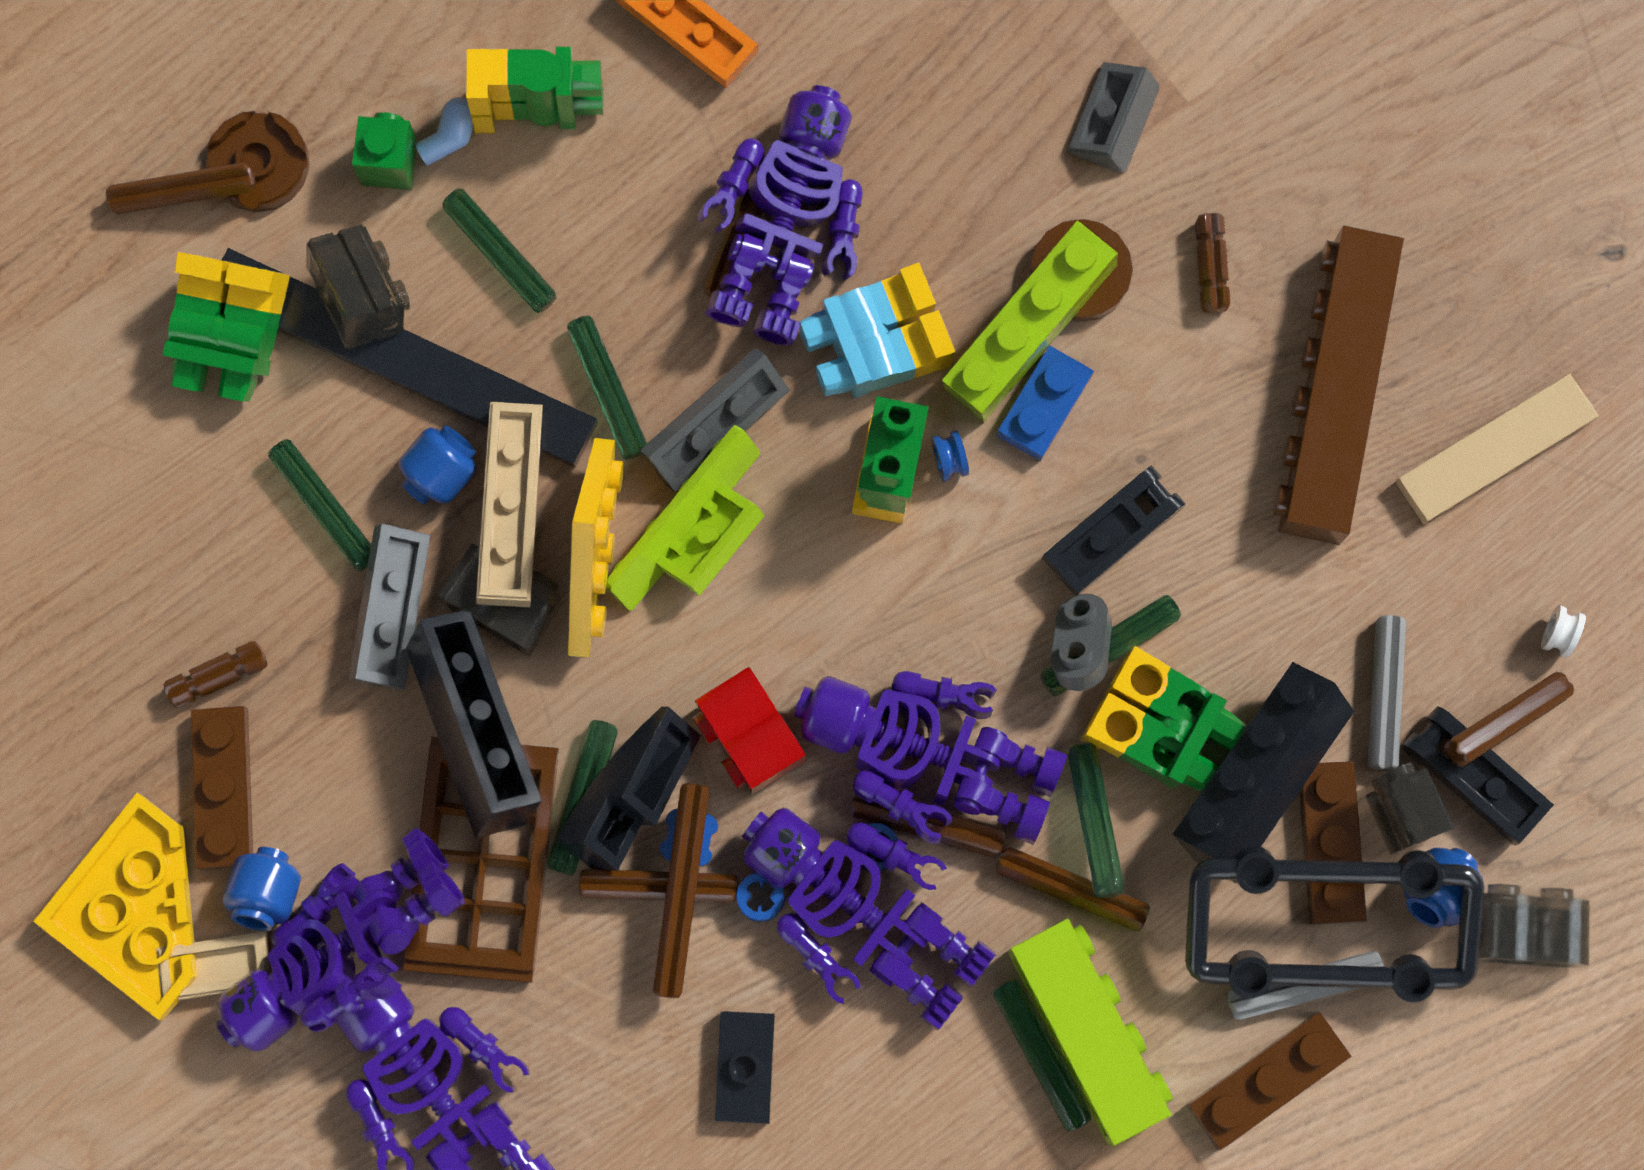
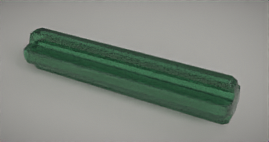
[442,188,557,313]
[567,315,647,460]
[268,439,371,572]
[1040,595,1181,696]
[547,720,618,875]
[1068,743,1124,898]
[993,979,1092,1132]

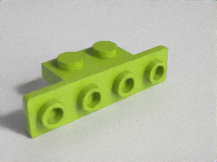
[606,425,765,611]

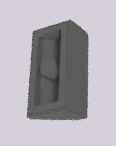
[1067,62,1159,173]

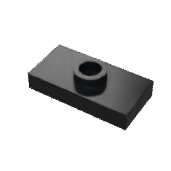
[715,1011,775,1124]

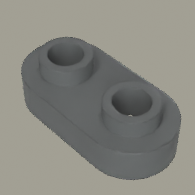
[1051,594,1112,691]

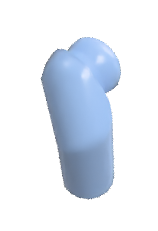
[415,97,473,166]

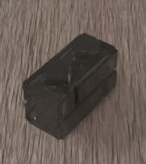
[306,224,410,349]

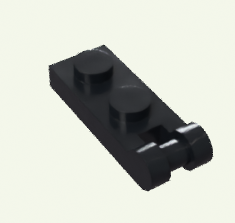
[1042,465,1186,596]
[1402,706,1554,846]

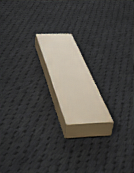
[1395,374,1599,525]
[476,402,543,607]

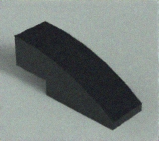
[557,706,701,871]

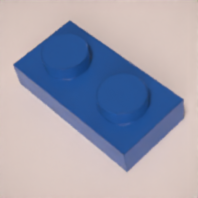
[996,345,1094,461]

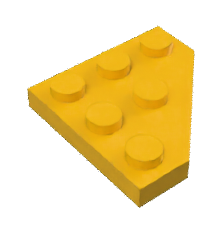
[568,438,623,658]
[33,793,197,1021]

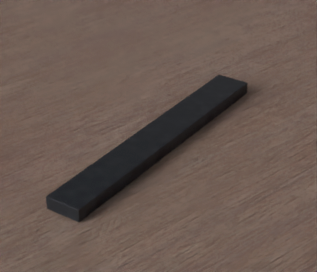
[222,248,598,468]

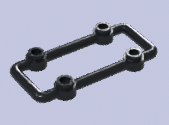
[1185,846,1484,1003]

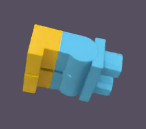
[799,262,955,399]

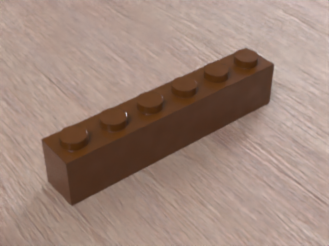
[1273,225,1404,545]

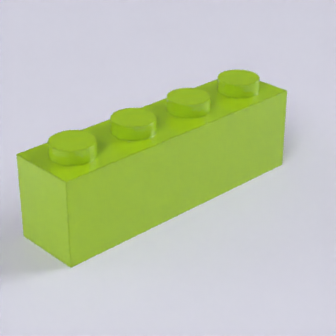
[942,220,1118,422]
[1007,918,1173,1146]

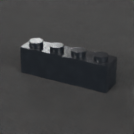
[406,609,542,839]
[1172,662,1355,884]

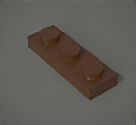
[191,706,253,871]
[1299,761,1367,925]
[1186,1011,1352,1151]

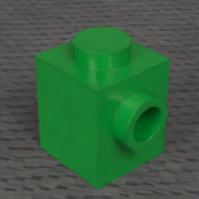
[352,112,418,190]

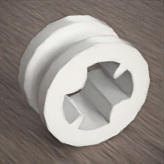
[1541,605,1586,658]

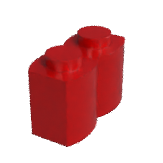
[692,667,806,795]

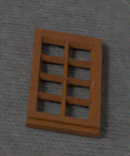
[403,736,559,983]

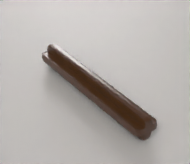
[653,783,709,999]

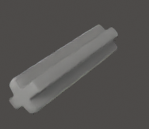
[1367,615,1406,771]
[1227,951,1384,1020]

